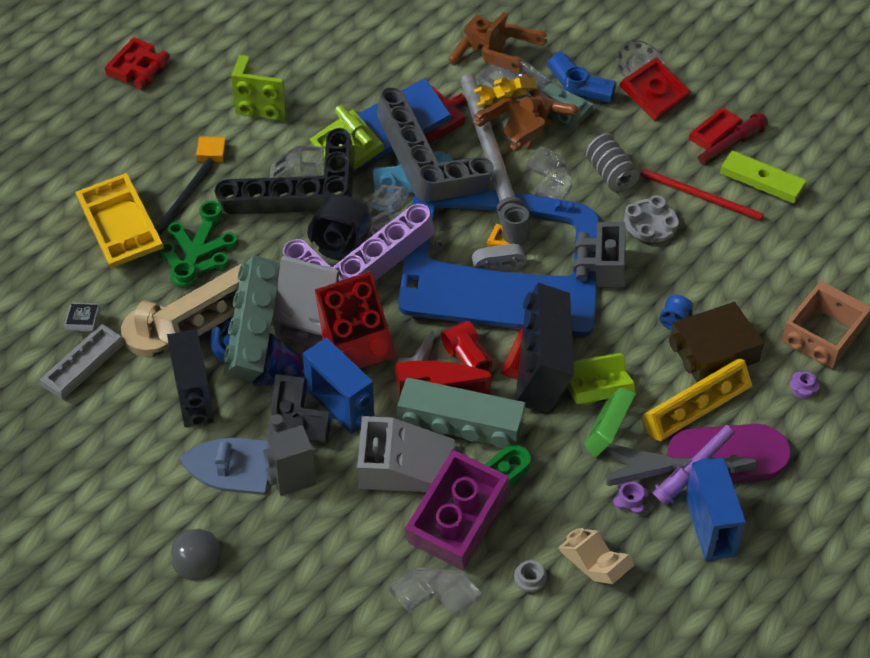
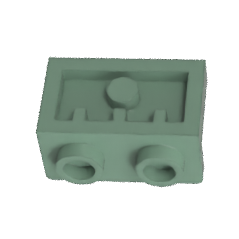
[537,83,593,129]

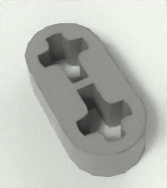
[472,244,527,272]

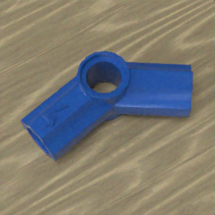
[547,51,617,103]

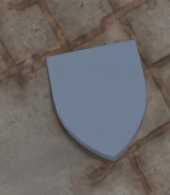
[179,438,268,495]

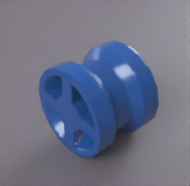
[659,295,694,330]

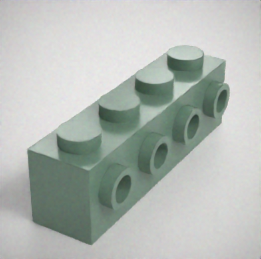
[223,255,280,382]
[397,377,525,448]

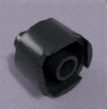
[307,194,372,261]

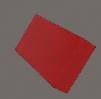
[689,107,743,150]

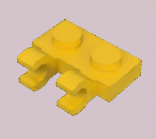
[473,77,537,108]

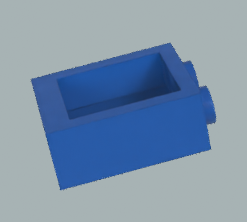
[303,338,374,434]

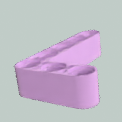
[283,204,435,282]

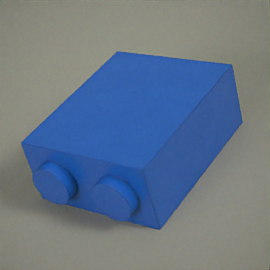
[685,457,746,561]

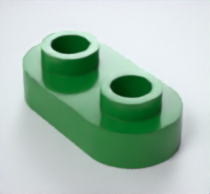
[484,445,531,486]

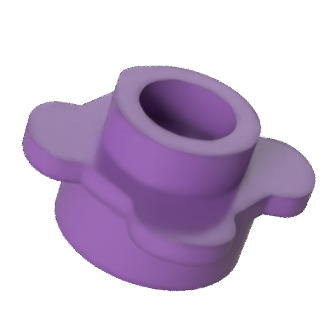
[613,481,648,514]

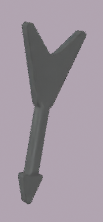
[606,444,757,486]

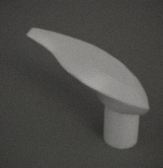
[398,330,434,363]

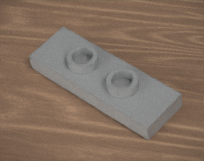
[39,324,125,400]

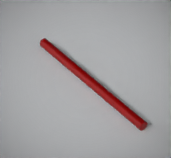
[640,168,764,221]

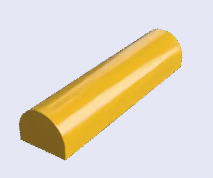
[642,359,753,442]

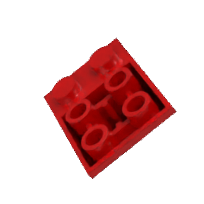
[314,271,396,369]

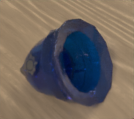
[252,333,305,386]

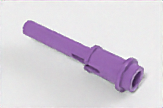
[653,424,735,506]

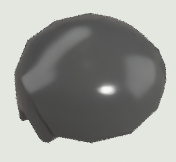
[171,529,221,580]

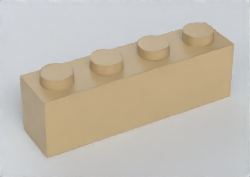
[152,263,242,343]

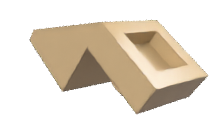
[558,528,635,584]

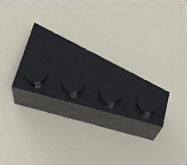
[515,282,574,414]

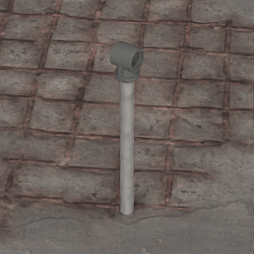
[460,74,530,244]

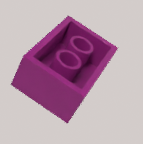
[405,449,510,571]

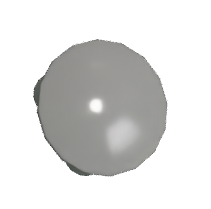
[624,195,679,243]

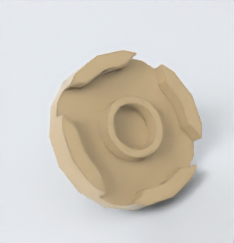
[121,299,170,357]

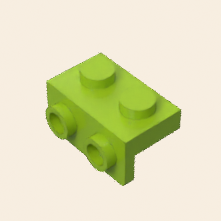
[567,353,635,405]

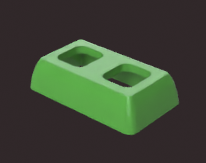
[584,388,636,458]

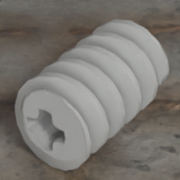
[586,133,640,192]

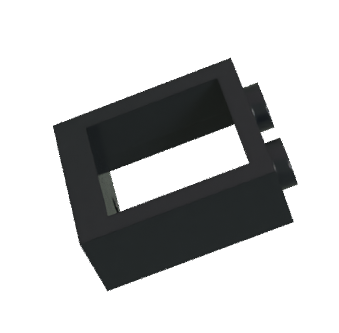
[167,329,214,428]

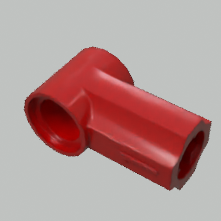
[440,321,493,371]

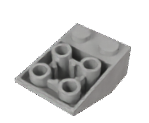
[273,256,339,348]
[357,416,455,492]

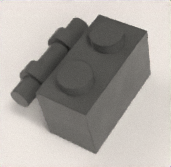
[573,222,626,287]
[263,414,316,496]

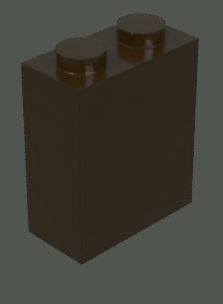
[669,301,764,382]

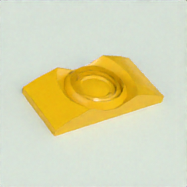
[75,173,164,268]

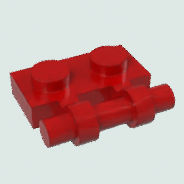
[104,37,170,89]

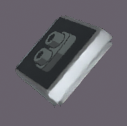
[64,303,100,332]

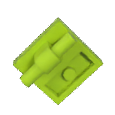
[310,105,384,171]

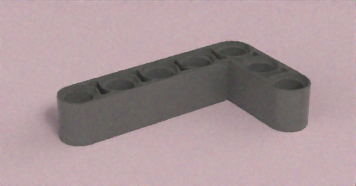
[376,87,494,202]

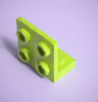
[231,55,287,121]

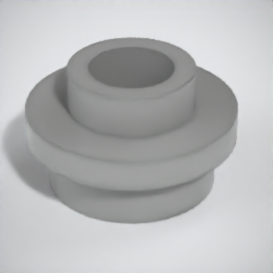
[514,560,547,592]

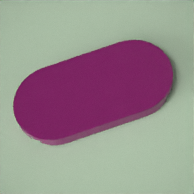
[666,424,790,483]

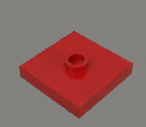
[619,57,691,121]

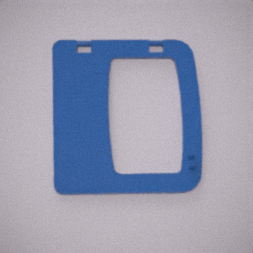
[398,190,599,336]

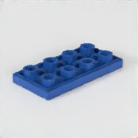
[358,78,451,170]

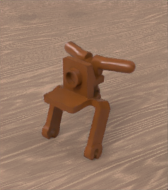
[449,12,547,73]
[473,74,578,152]

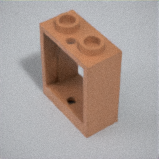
[781,281,870,369]

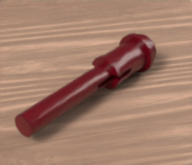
[698,113,768,164]

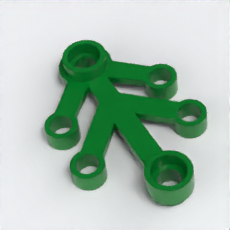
[158,201,238,287]

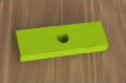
[720,150,806,203]

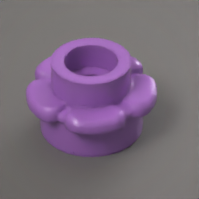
[790,372,820,399]

